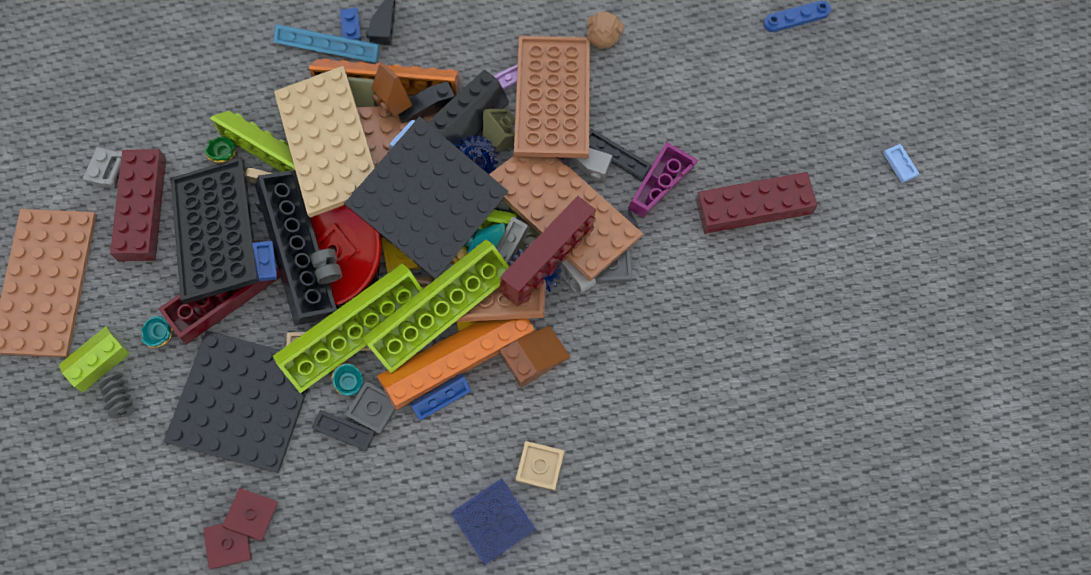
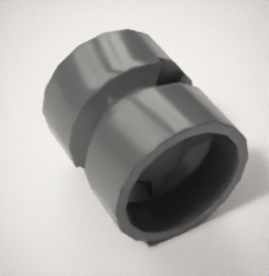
[310,249,343,284]

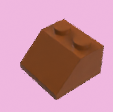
[371,62,412,117]

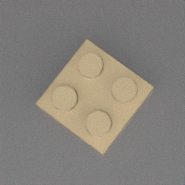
[515,441,565,491]

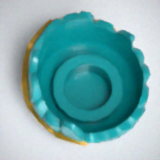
[140,316,172,348]
[331,363,364,396]

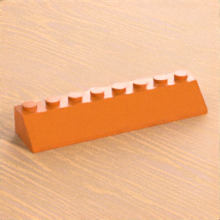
[309,59,460,96]
[377,318,535,410]

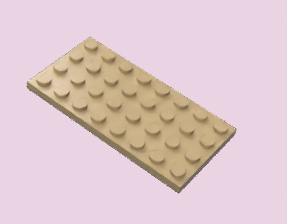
[274,66,375,217]

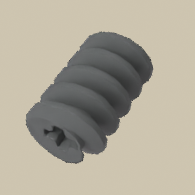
[98,373,135,418]

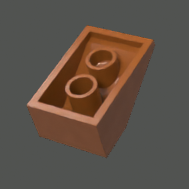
[500,325,570,388]

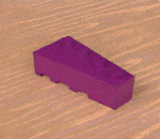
[627,142,698,218]

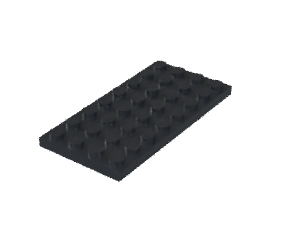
[170,157,259,304]

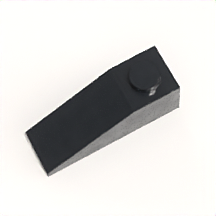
[366,0,396,46]
[398,81,455,124]

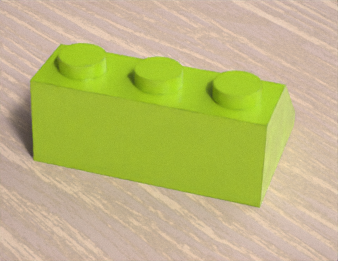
[59,326,130,392]

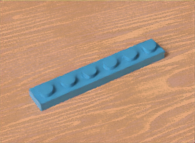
[274,24,380,63]

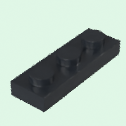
[311,410,375,451]

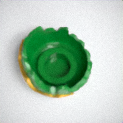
[204,137,236,163]

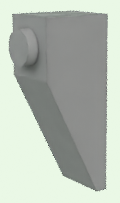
[568,148,612,182]

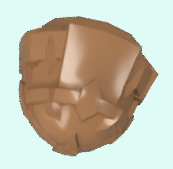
[587,12,624,49]

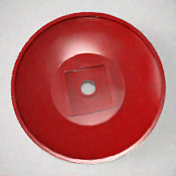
[310,205,382,306]

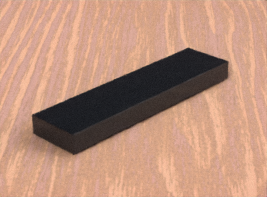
[589,129,652,181]

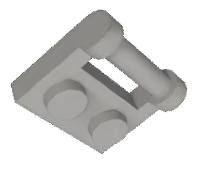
[83,147,122,189]

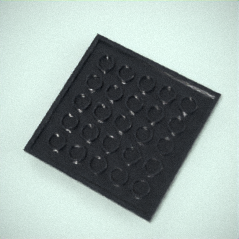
[344,116,508,279]
[163,331,309,474]

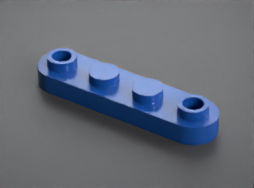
[763,0,831,32]

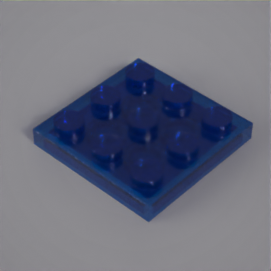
[451,478,536,565]

